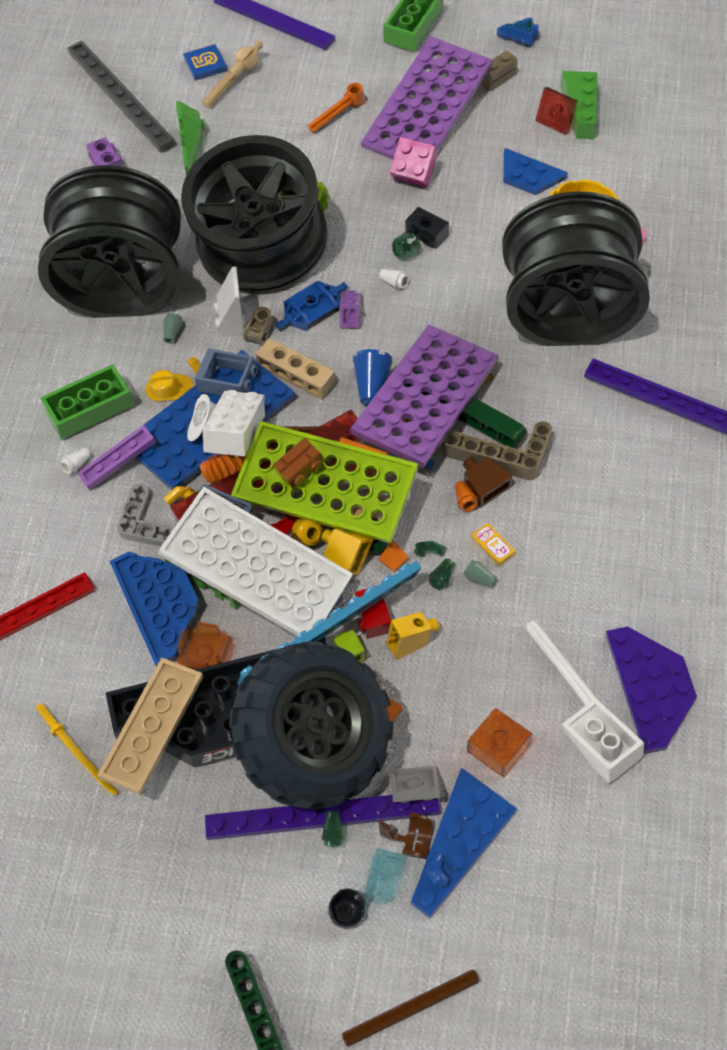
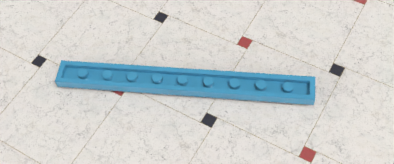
[238,561,422,685]

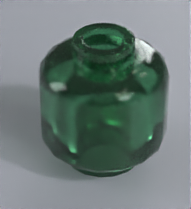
[392,232,420,260]

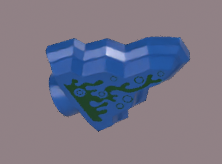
[496,17,538,46]

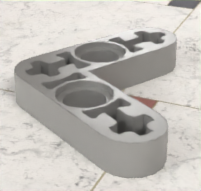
[117,484,174,546]

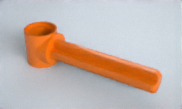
[308,83,364,133]

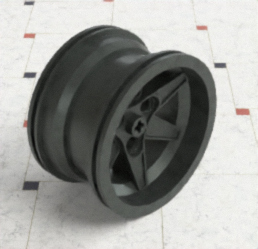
[181,135,328,294]
[38,165,181,318]
[502,191,650,346]

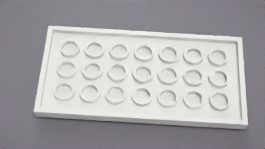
[158,487,353,635]

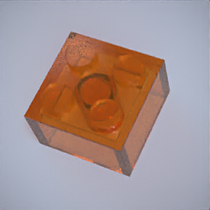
[467,708,532,778]

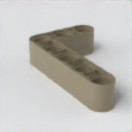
[442,421,552,480]

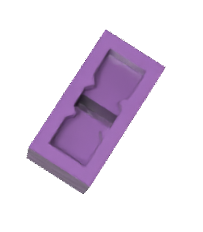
[86,137,124,166]

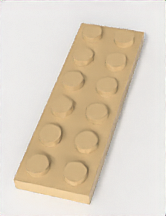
[98,658,203,796]

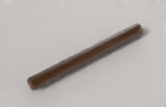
[342,969,479,1046]

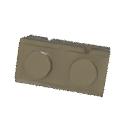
[481,51,518,90]

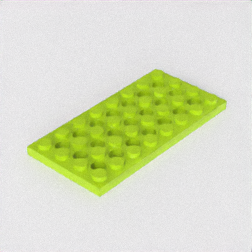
[231,421,419,544]

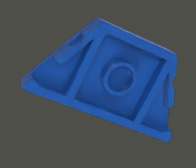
[503,148,568,195]

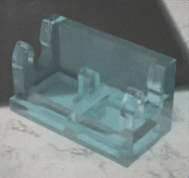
[363,848,402,905]

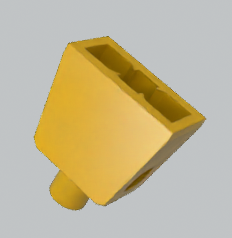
[321,528,373,575]
[386,612,439,660]

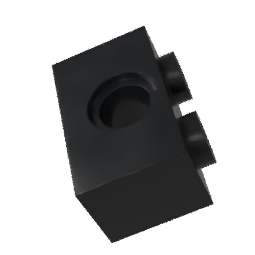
[405,206,449,249]

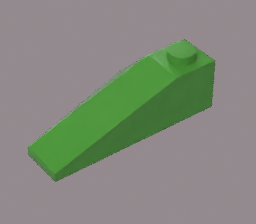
[176,101,206,175]

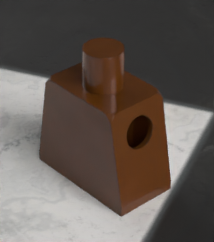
[463,457,512,508]

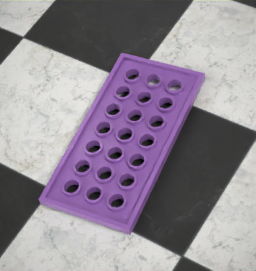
[361,36,493,159]
[350,324,499,468]

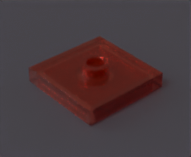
[535,86,578,135]

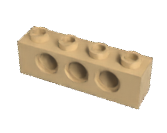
[255,338,336,400]

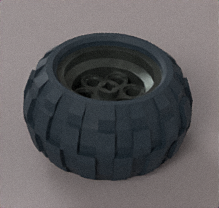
[229,641,393,809]

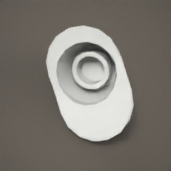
[187,394,217,442]

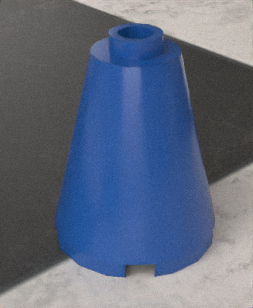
[353,349,393,407]

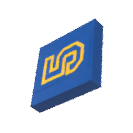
[183,44,227,80]

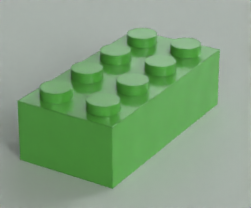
[383,0,444,51]
[40,364,134,440]

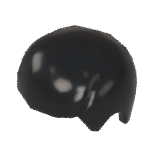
[328,888,365,929]

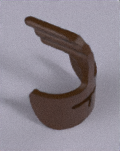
[379,812,433,859]

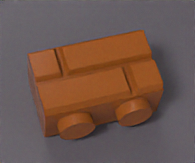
[273,437,324,488]

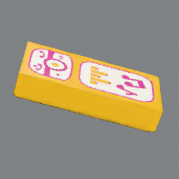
[471,523,515,566]

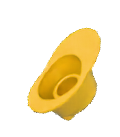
[146,370,194,401]

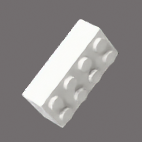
[203,390,265,456]

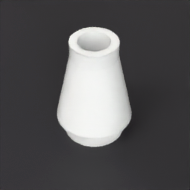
[379,268,409,290]
[60,447,91,475]

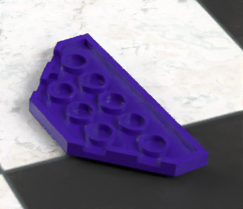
[605,626,697,754]

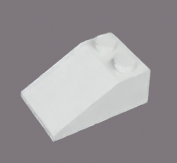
[214,267,244,337]
[562,698,644,784]

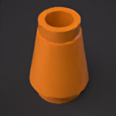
[454,481,478,512]

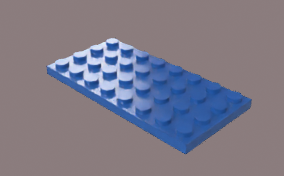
[135,350,296,490]

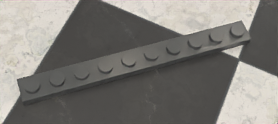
[67,40,175,152]

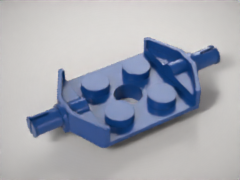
[275,281,348,331]

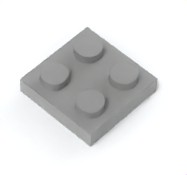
[390,766,440,803]

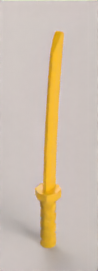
[36,703,118,795]

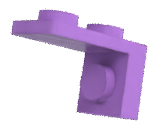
[340,290,361,328]

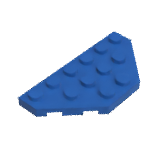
[109,551,200,667]

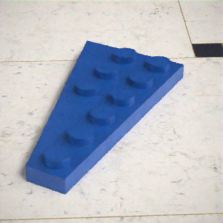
[411,767,517,919]

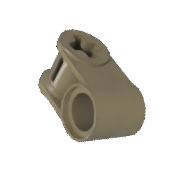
[243,307,273,346]

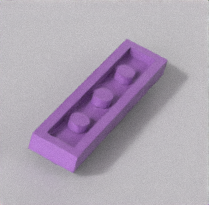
[77,425,157,490]

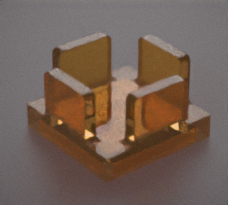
[177,621,232,670]

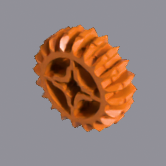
[200,447,250,482]

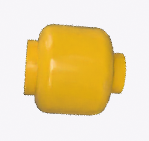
[292,518,323,546]

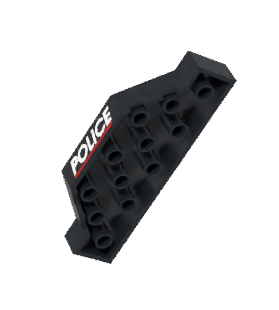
[105,637,327,767]

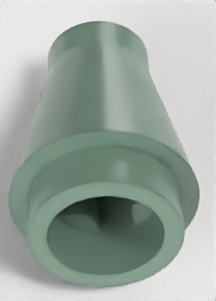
[163,313,183,344]
[464,559,497,588]

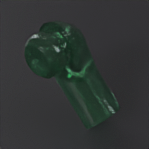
[414,540,447,557]

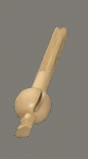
[202,40,263,109]

